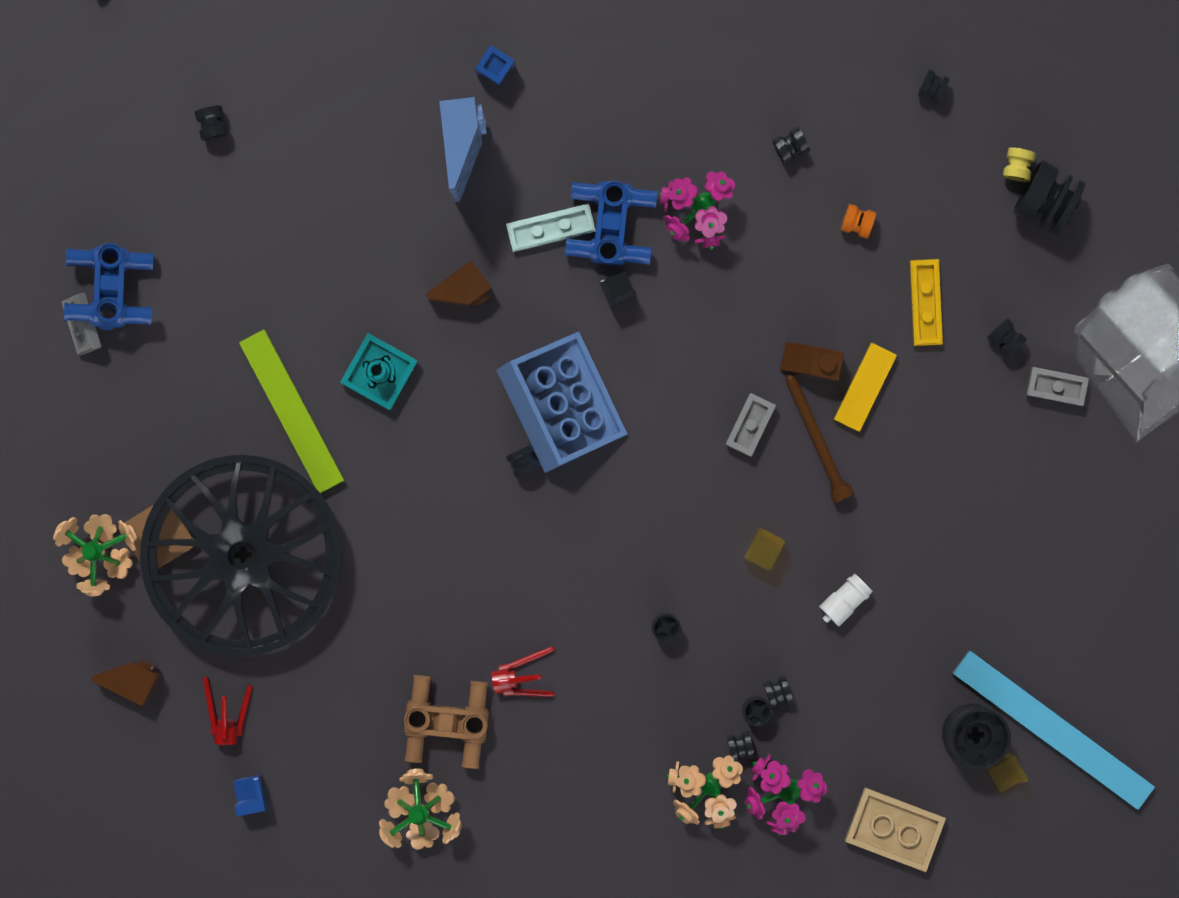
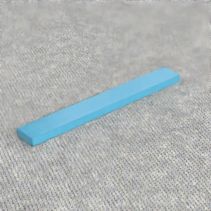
[952,650,1155,810]

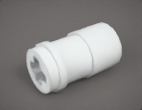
[819,574,872,627]

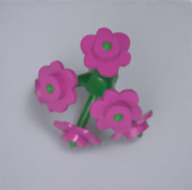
[658,171,735,249]
[745,754,827,835]

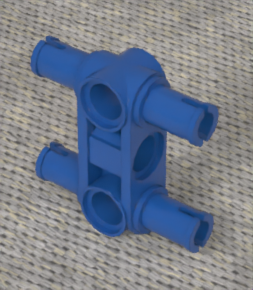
[565,181,658,266]
[63,243,153,331]

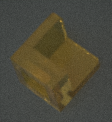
[743,527,785,570]
[986,753,1029,793]

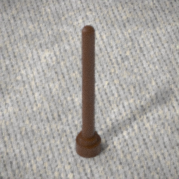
[785,374,855,504]

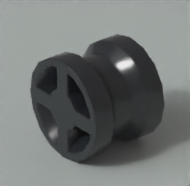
[918,69,950,104]
[506,445,541,477]
[763,675,794,709]
[726,731,755,762]

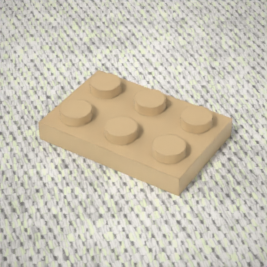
[844,787,946,872]

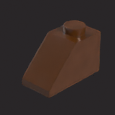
[425,260,492,307]
[780,342,844,382]
[91,659,162,706]

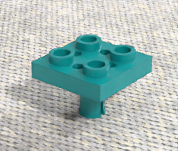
[340,333,418,411]

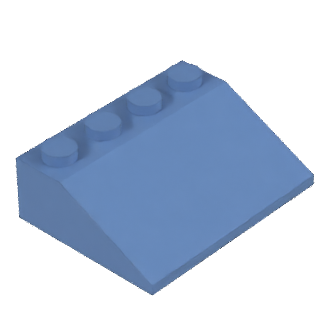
[439,97,487,202]
[496,332,627,473]

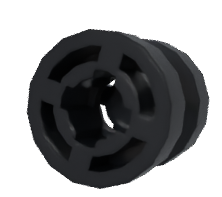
[194,105,229,141]
[772,127,810,165]
[987,319,1027,358]
[651,613,681,642]
[742,696,772,726]

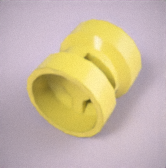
[1002,148,1036,182]

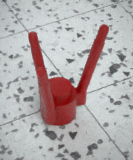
[491,646,555,697]
[203,676,253,745]

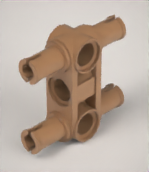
[404,675,489,769]

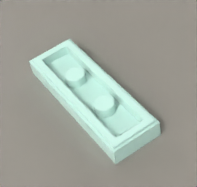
[506,203,596,252]

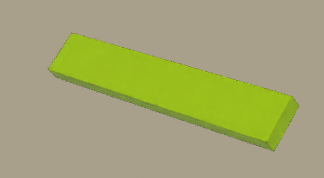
[239,329,345,493]

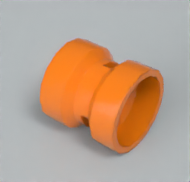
[840,203,876,239]

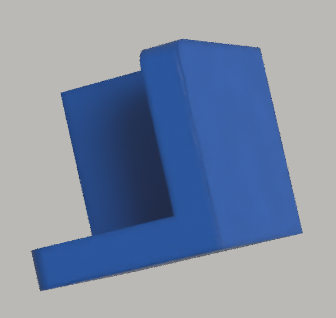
[475,45,515,85]
[233,774,268,817]

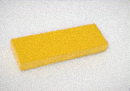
[909,259,943,346]
[833,342,897,432]

